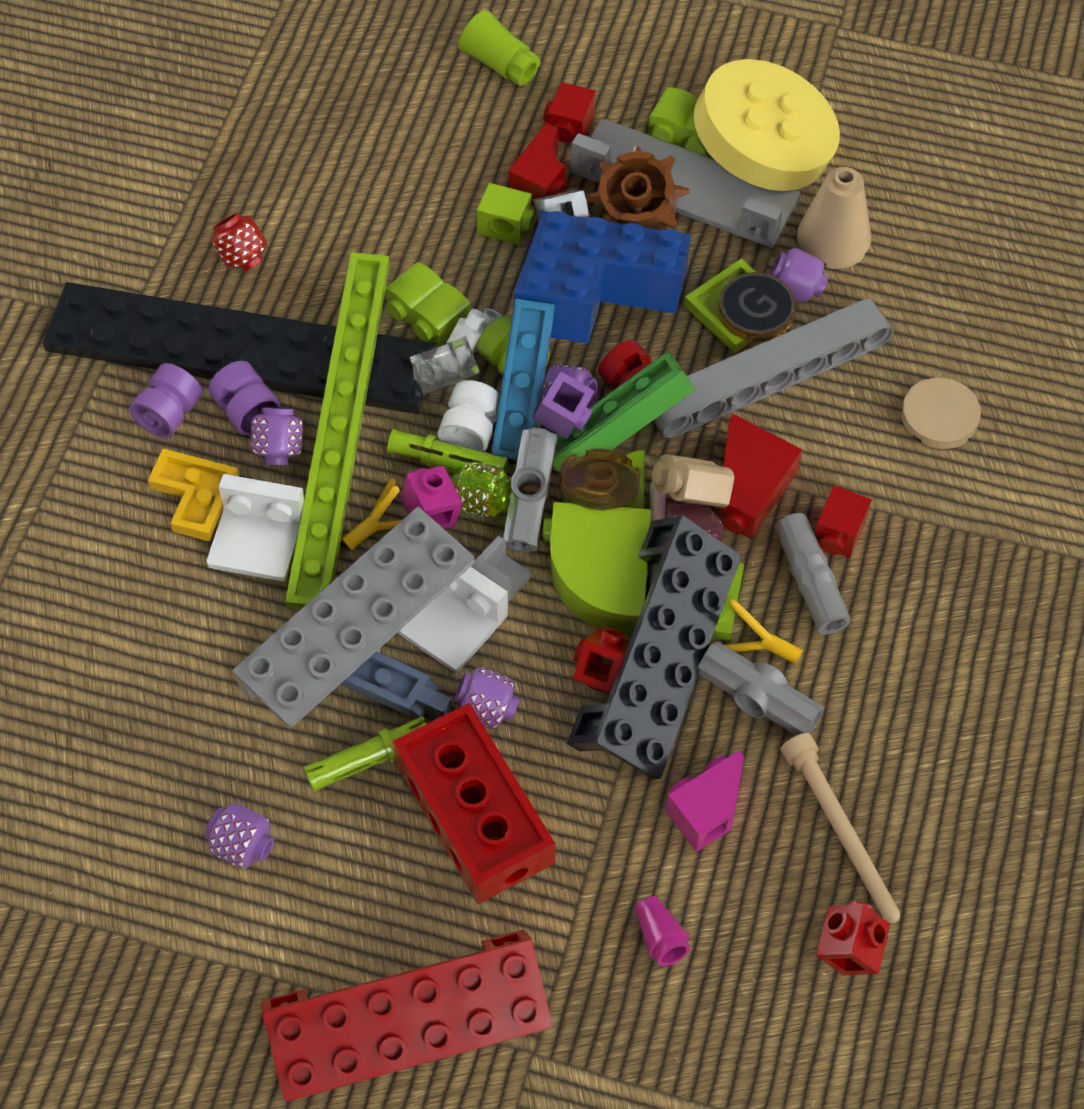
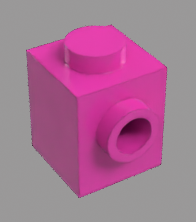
[401,466,462,529]

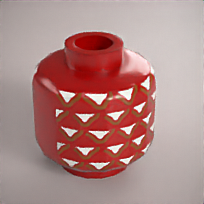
[211,212,267,271]

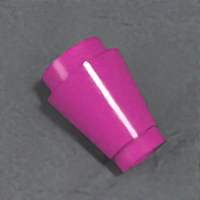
[635,896,690,966]

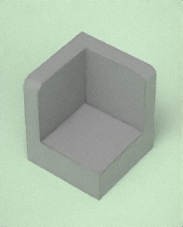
[533,189,590,223]
[471,536,530,602]

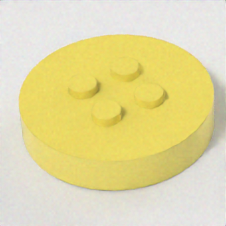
[694,59,840,191]

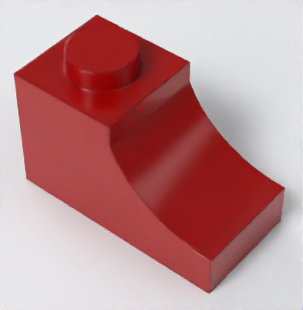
[508,123,568,207]

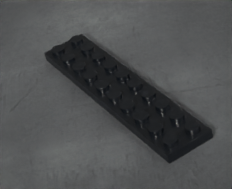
[43,282,436,415]

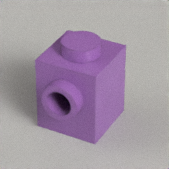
[533,371,595,439]

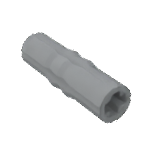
[774,513,851,635]

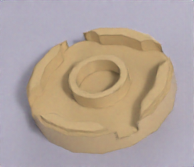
[901,377,981,449]

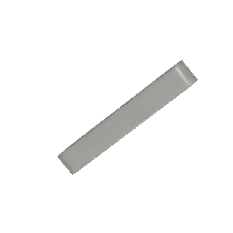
[653,299,894,438]

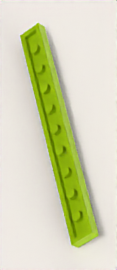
[285,252,390,610]

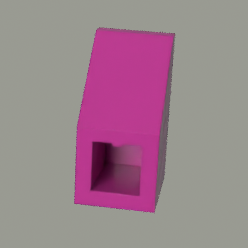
[666,750,744,852]

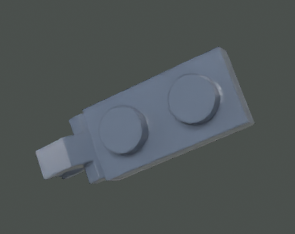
[340,651,453,720]

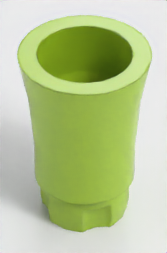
[458,10,541,86]

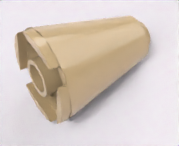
[797,167,872,269]

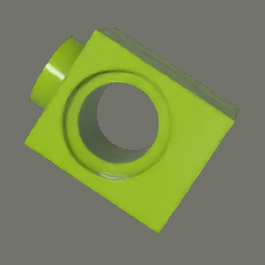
[477,183,536,245]

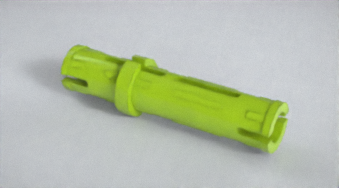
[387,428,509,481]
[303,716,427,792]

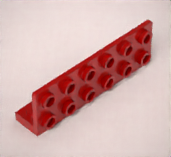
[261,929,552,1102]

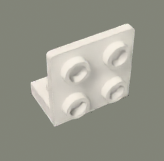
[207,474,304,581]
[397,567,508,673]

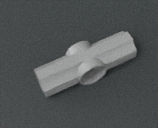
[503,427,557,553]
[698,641,824,736]

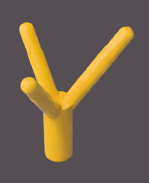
[341,478,402,551]
[725,599,803,665]

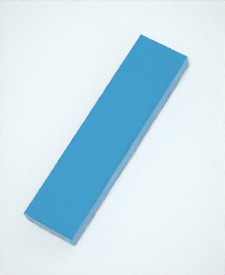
[491,299,556,460]

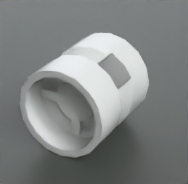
[438,380,500,452]

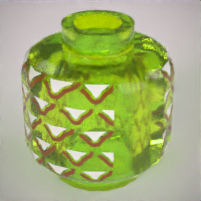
[451,462,512,518]

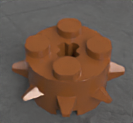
[587,146,690,230]

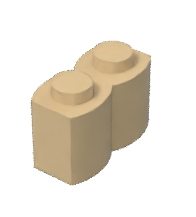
[652,454,735,508]

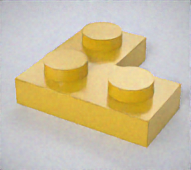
[148,448,239,542]

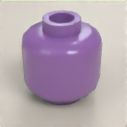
[769,248,828,304]

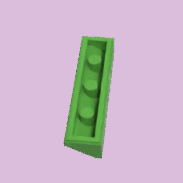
[553,351,695,477]

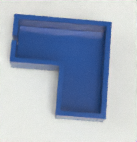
[513,211,691,344]

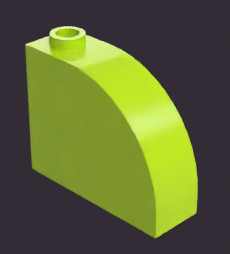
[543,502,651,635]

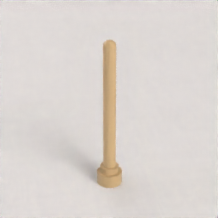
[780,733,900,923]

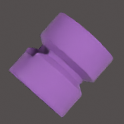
[208,361,281,436]
[129,363,203,438]

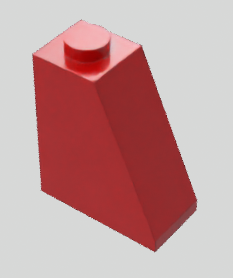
[717,414,803,540]

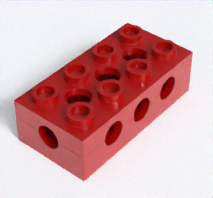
[392,703,556,904]

